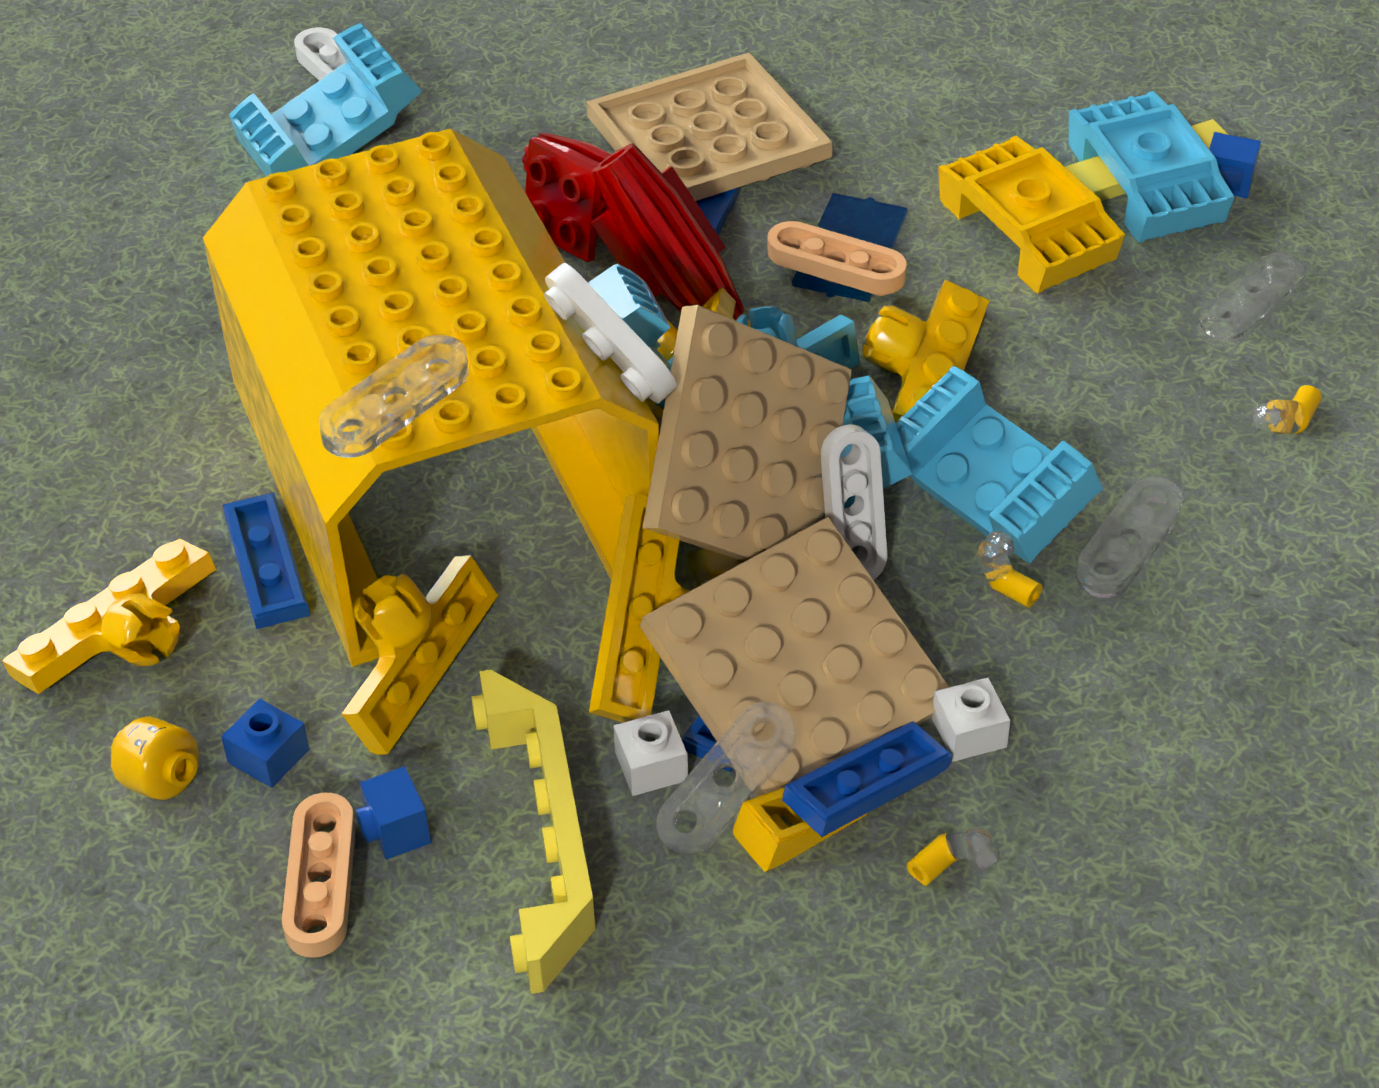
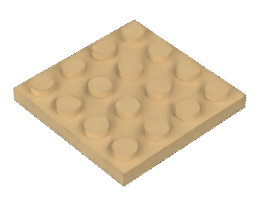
[586,53,832,201]
[643,305,852,561]
[639,517,949,798]

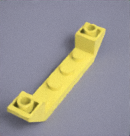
[471,670,596,994]

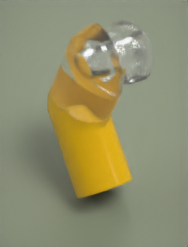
[1253,385,1322,434]
[977,531,1043,608]
[907,827,1000,886]

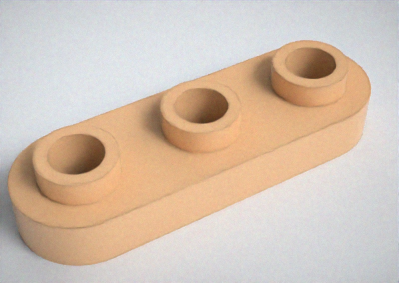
[767,221,907,296]
[282,792,356,958]

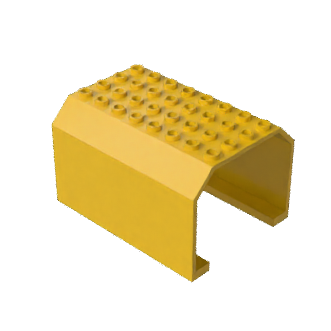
[203,128,659,667]

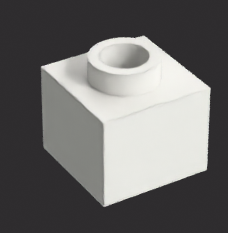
[932,678,1010,762]
[613,710,688,796]

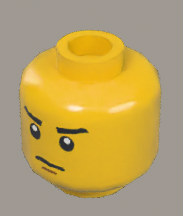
[111,716,199,801]

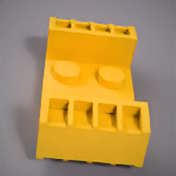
[938,136,1125,294]

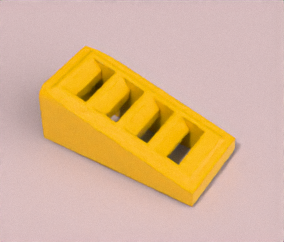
[733,787,868,872]

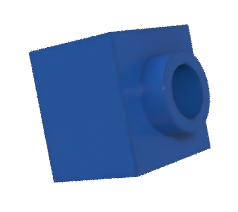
[1209,132,1261,199]
[221,698,310,788]
[355,766,431,860]

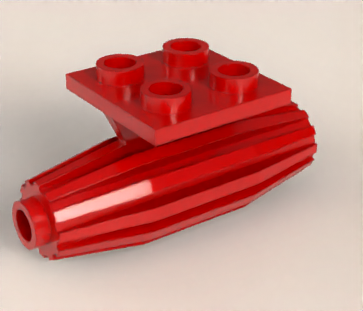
[522,132,611,262]
[590,143,744,321]

